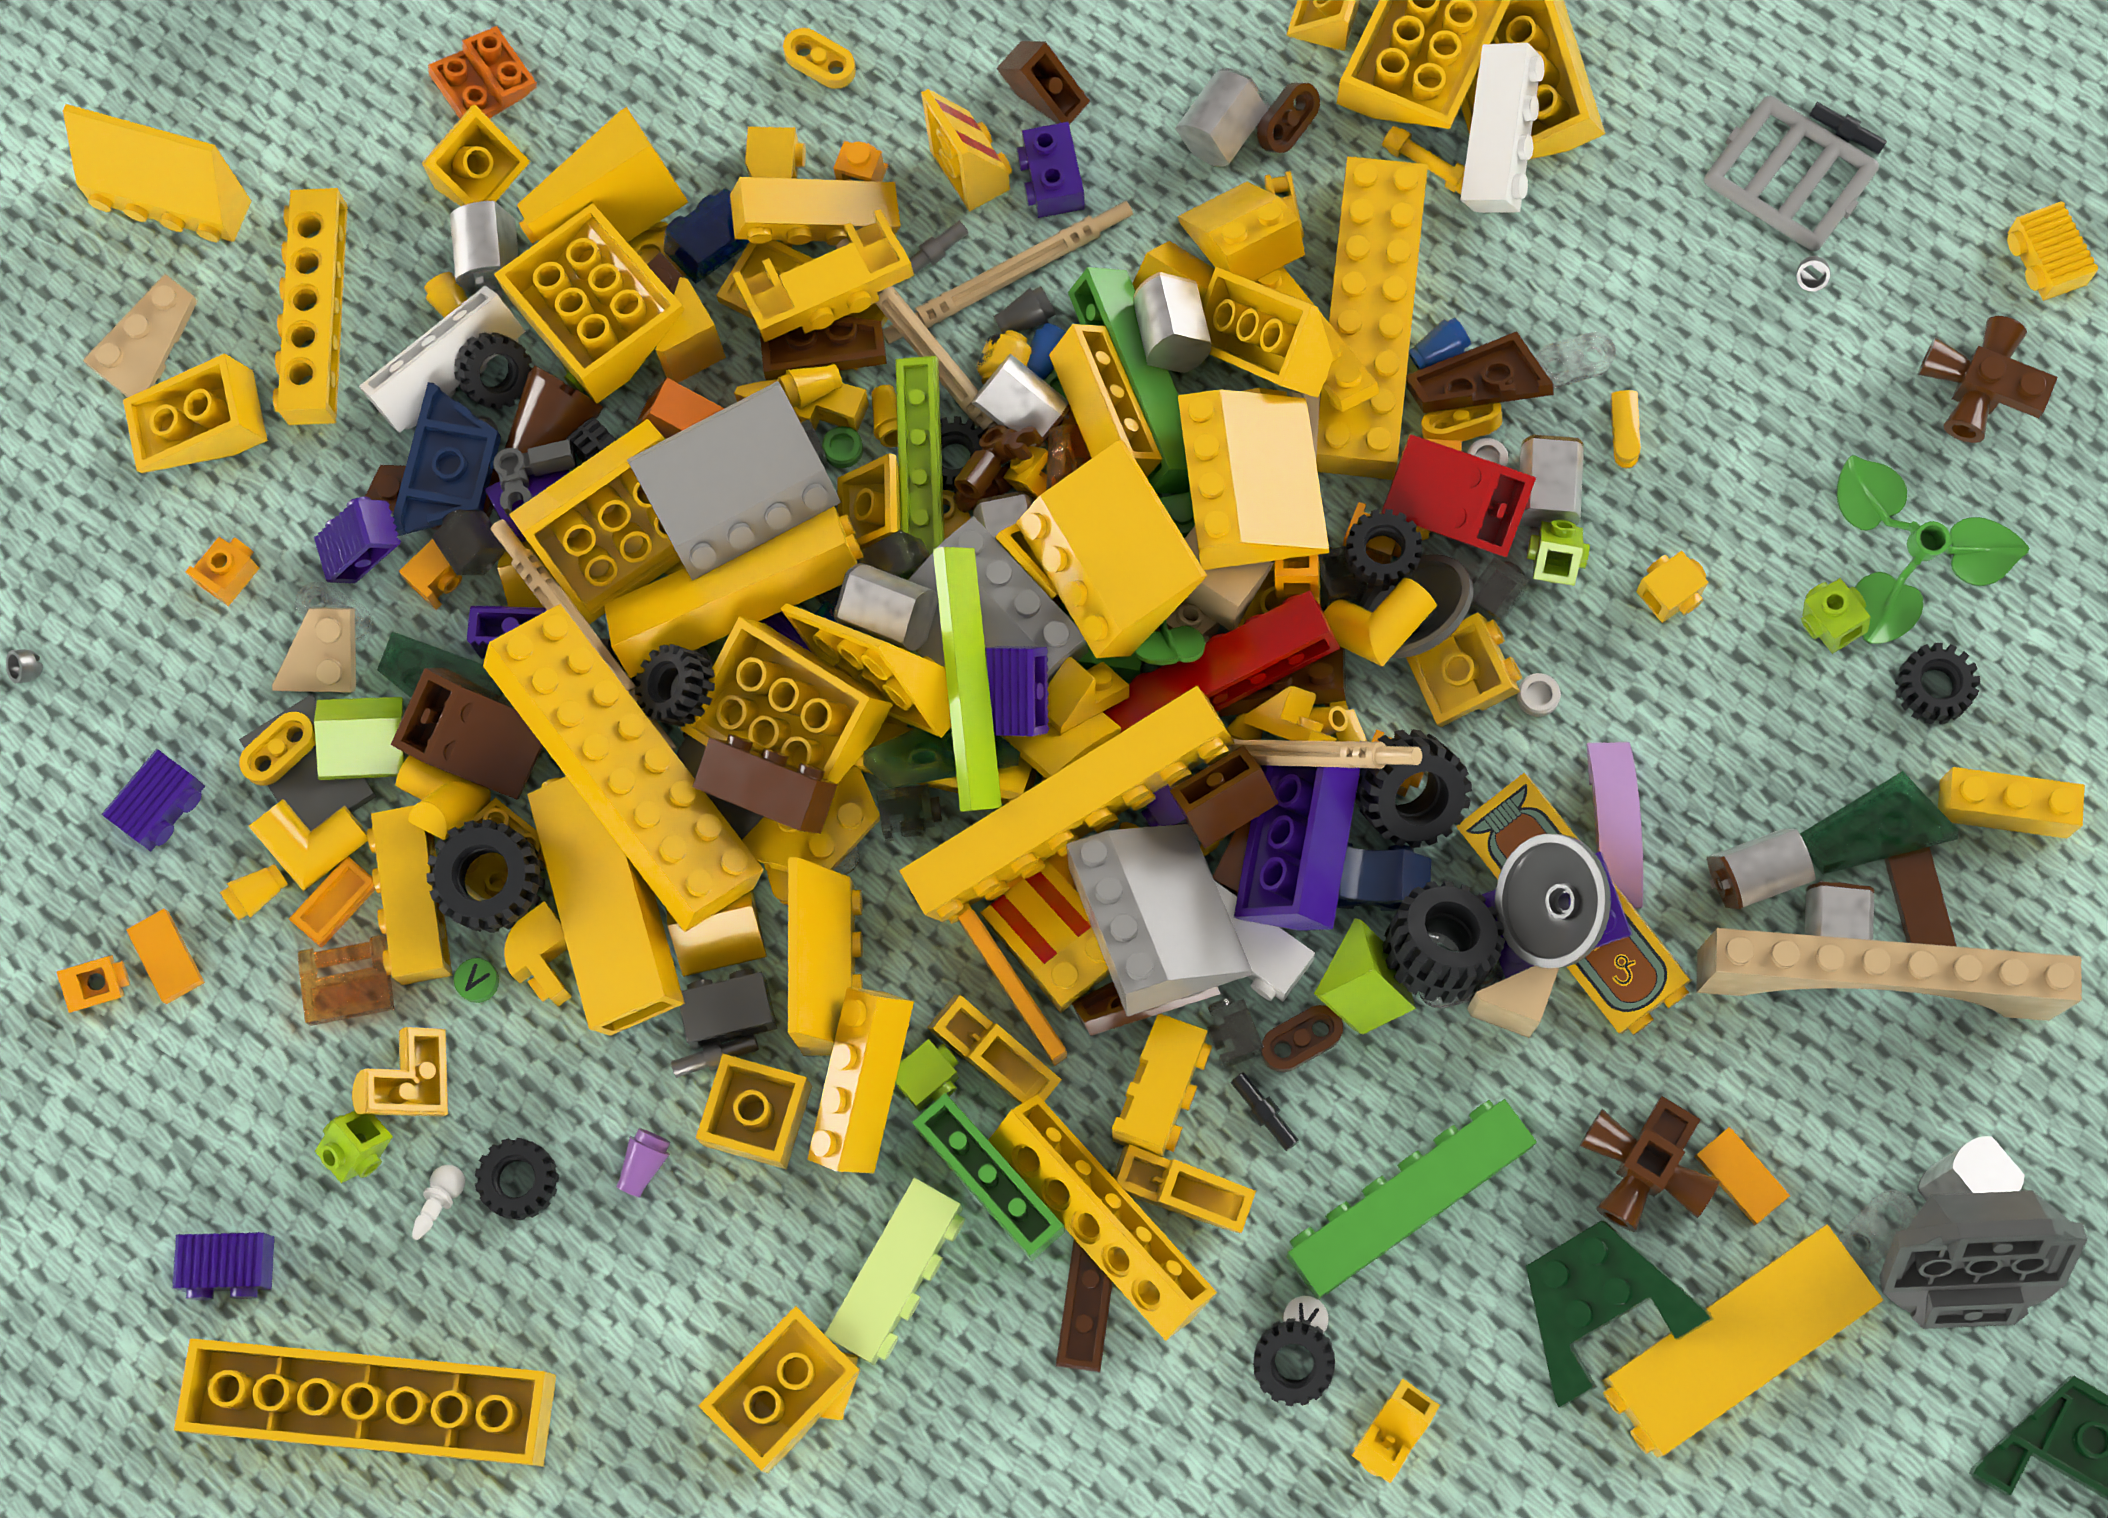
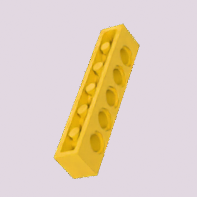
[273,188,348,425]
[988,1094,1217,1341]

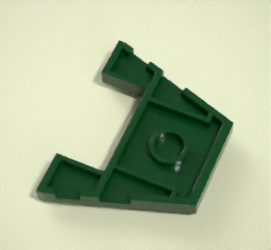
[1526,1220,1714,1408]
[1968,1376,2108,1500]

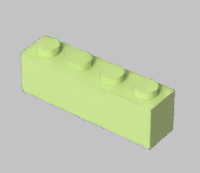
[824,1178,965,1365]

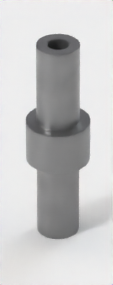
[905,221,969,282]
[671,1034,759,1078]

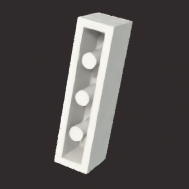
[1460,43,1544,213]
[359,286,526,433]
[1214,881,1315,1002]

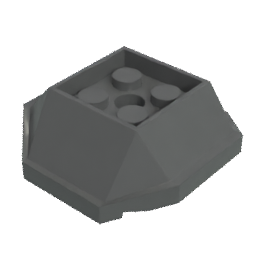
[1879,1190,2088,1329]

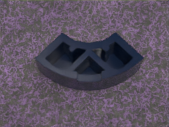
[1337,842,1431,911]

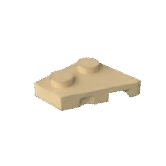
[272,607,356,693]

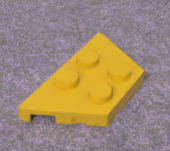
[742,765,880,872]

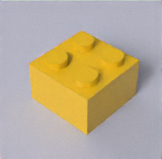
[696,1054,812,1170]

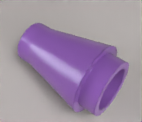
[616,1128,671,1197]

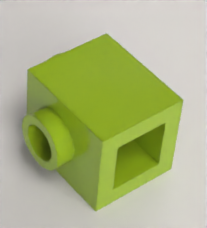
[895,1039,959,1112]

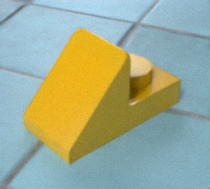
[1047,656,1129,734]
[1243,686,1337,741]

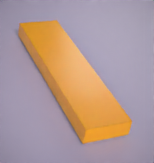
[958,909,1068,1066]

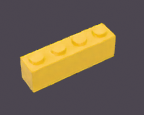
[730,177,901,246]
[1049,324,1163,478]
[367,805,453,985]
[807,987,914,1173]

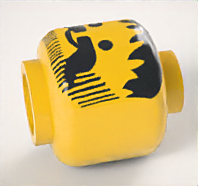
[976,330,1032,385]

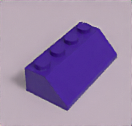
[1234,765,1360,931]

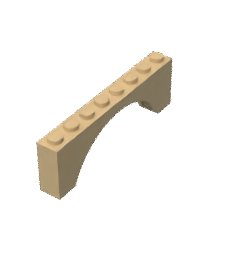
[1696,928,2082,1021]

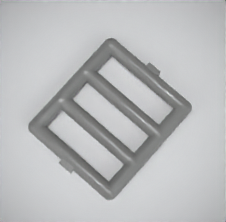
[1704,96,1879,251]

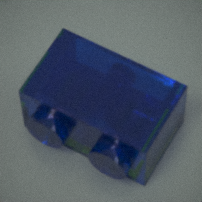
[664,188,749,284]

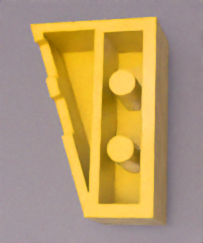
[1112,1014,1213,1157]

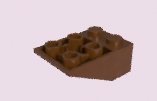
[391,668,543,800]

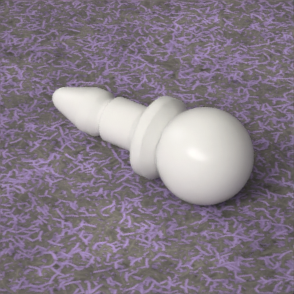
[412,1165,465,1240]

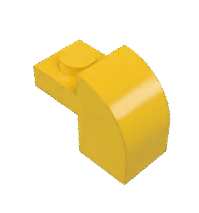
[504,901,572,1007]
[1352,1378,1440,1483]

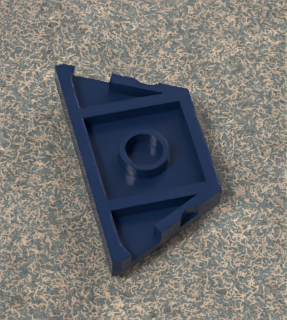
[393,382,501,536]

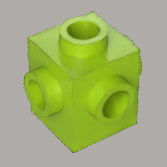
[1527,520,1590,586]
[1801,578,1871,654]
[315,1110,393,1184]

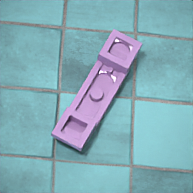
[1586,742,1643,909]

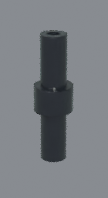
[1809,101,1887,155]
[1230,1072,1300,1151]

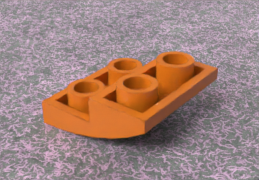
[428,26,537,119]

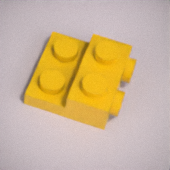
[1406,612,1522,727]

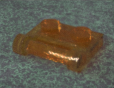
[298,934,395,1026]

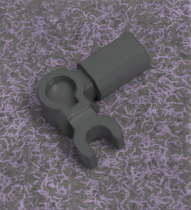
[494,439,577,517]

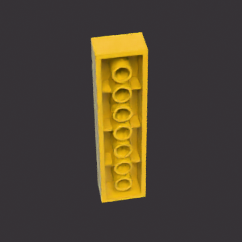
[1316,156,1428,480]
[483,604,764,933]
[899,686,1235,924]
[174,1338,556,1467]

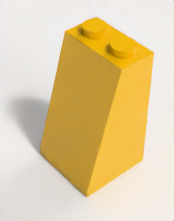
[517,106,689,244]

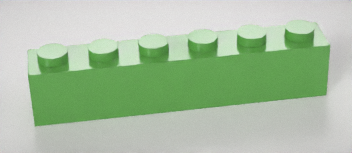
[1068,267,1190,494]
[1286,1099,1537,1300]

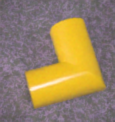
[1324,577,1437,667]
[395,755,491,840]
[249,799,368,892]
[352,1027,448,1116]

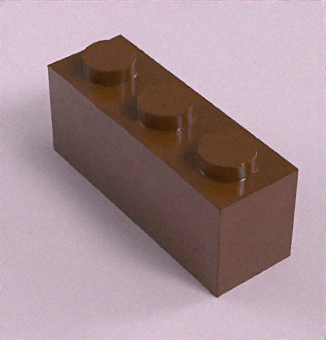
[693,734,838,834]

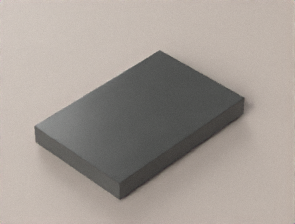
[239,694,377,831]

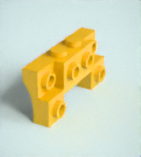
[732,208,914,342]

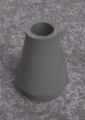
[993,286,1056,334]

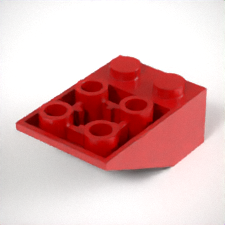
[1381,434,1537,558]

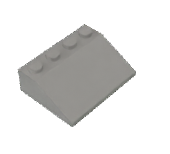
[627,381,841,580]
[908,516,1088,684]
[1066,824,1252,1017]

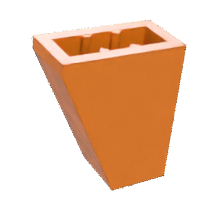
[634,378,725,439]

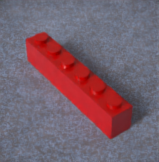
[1103,590,1340,733]

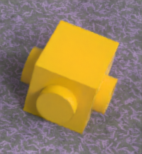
[1636,550,1709,623]

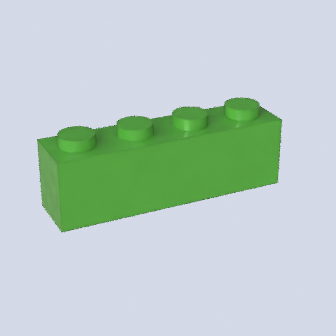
[912,1093,1065,1262]

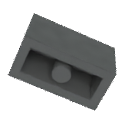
[680,969,778,1050]

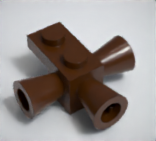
[1917,316,2058,443]
[1579,1096,1720,1232]

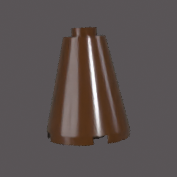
[504,365,604,454]

